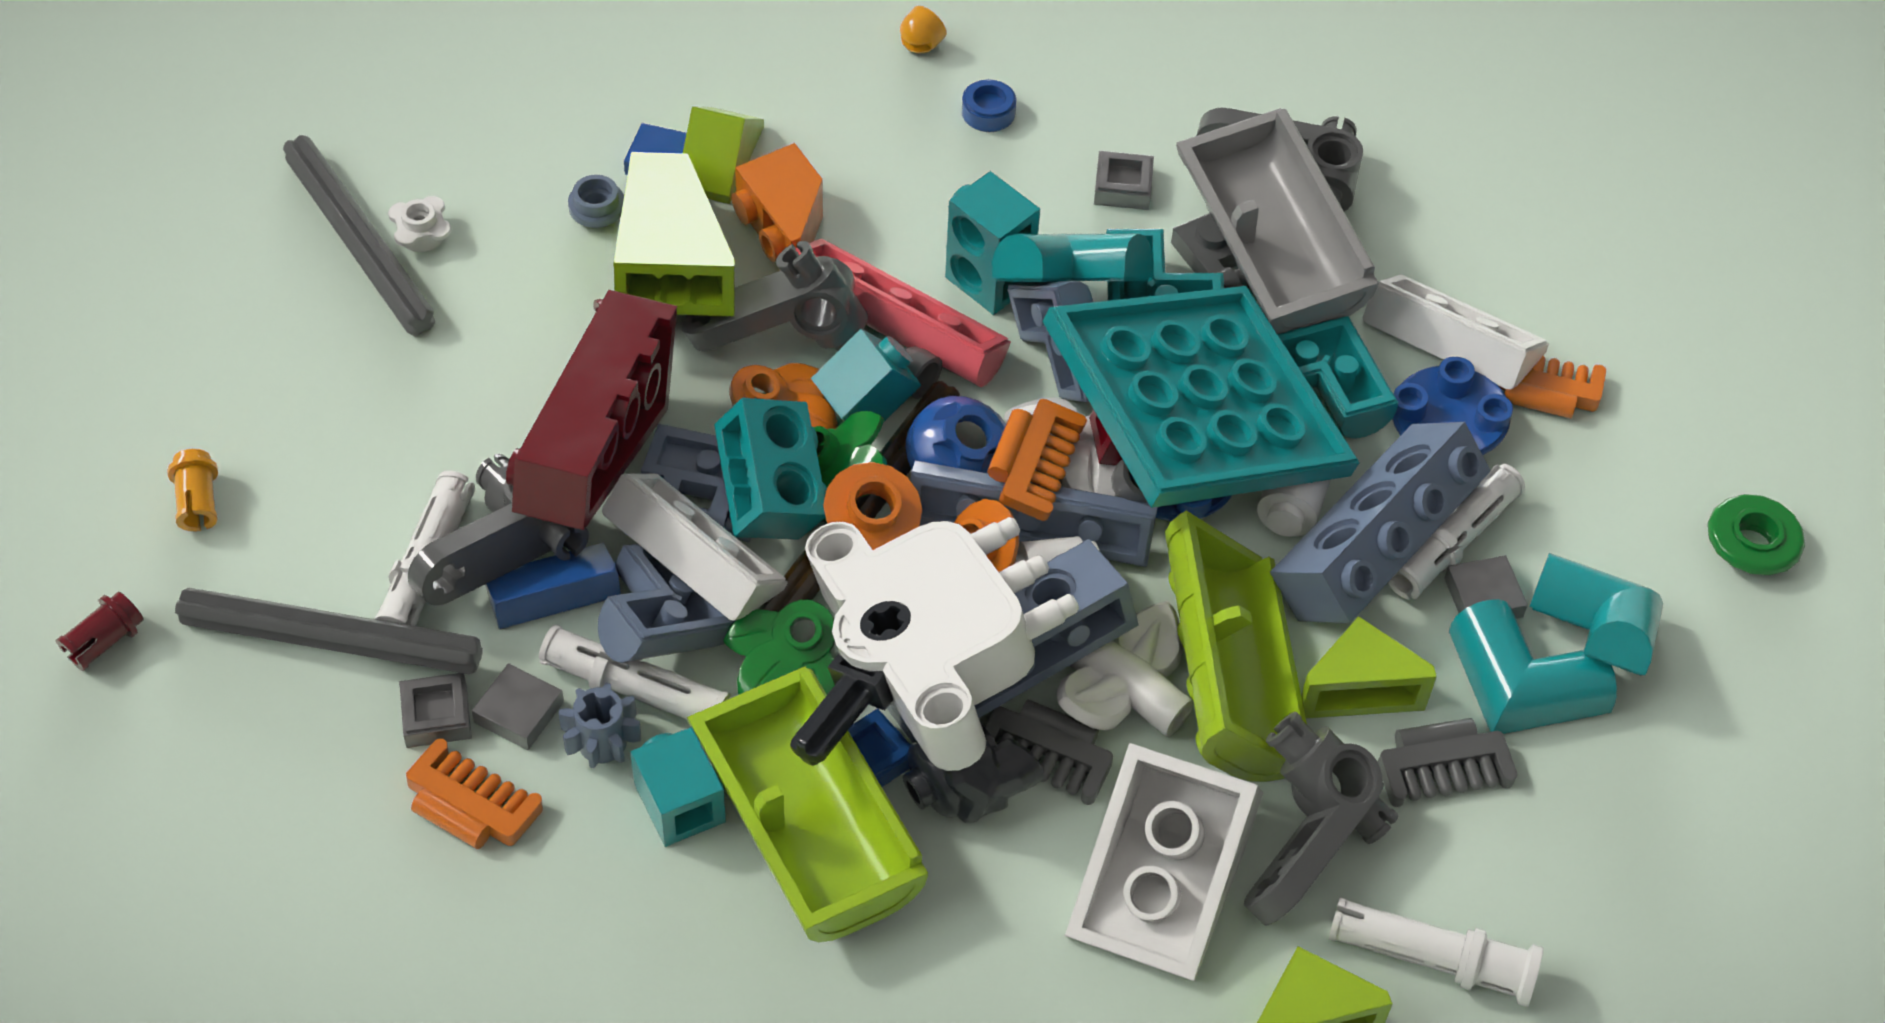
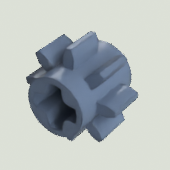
[558,683,641,768]

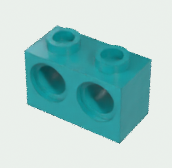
[945,171,1041,316]
[714,398,827,540]

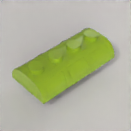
[1165,510,1307,782]
[687,666,928,943]

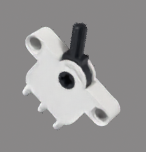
[790,517,1079,771]

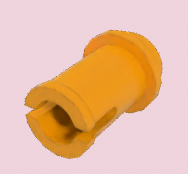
[167,449,218,532]

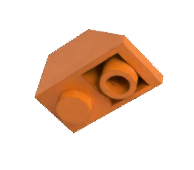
[732,143,823,262]

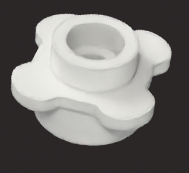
[388,196,451,252]

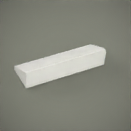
[1363,274,1549,389]
[602,474,788,621]

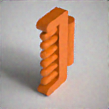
[1498,356,1606,419]
[987,399,1087,521]
[406,739,543,849]

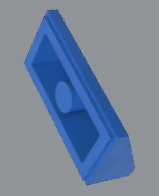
[485,542,621,629]

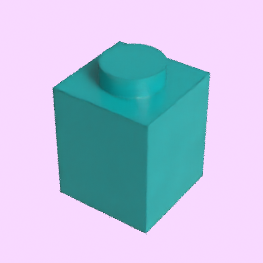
[811,329,921,423]
[630,727,726,847]

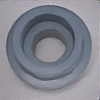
[568,175,624,228]

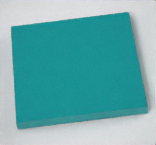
[1042,286,1360,508]

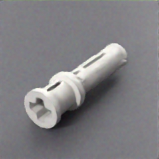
[1329,897,1544,1007]

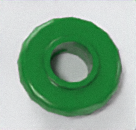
[1707,494,1805,576]

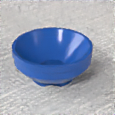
[906,396,1006,473]

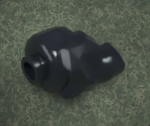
[902,725,1044,823]

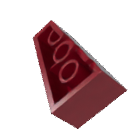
[506,289,677,530]

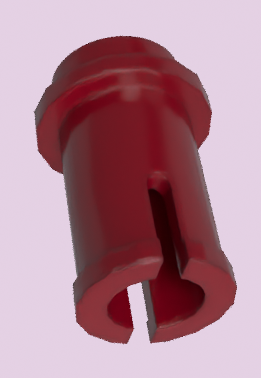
[55,591,144,671]

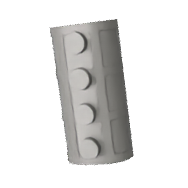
[1176,108,1379,334]

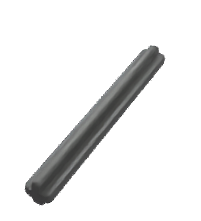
[283,135,435,336]
[175,588,483,674]

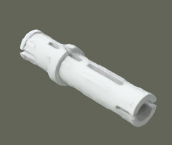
[1388,464,1525,600]
[375,471,476,626]
[539,625,731,720]

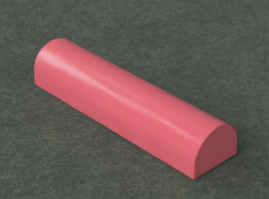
[796,238,1011,387]

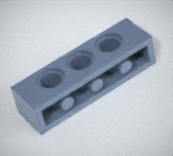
[1270,422,1491,623]
[887,539,1139,743]

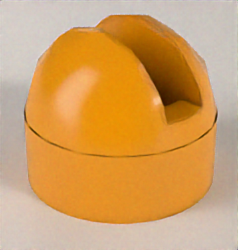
[900,5,947,54]

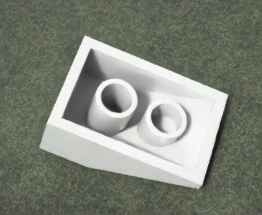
[1065,743,1263,981]

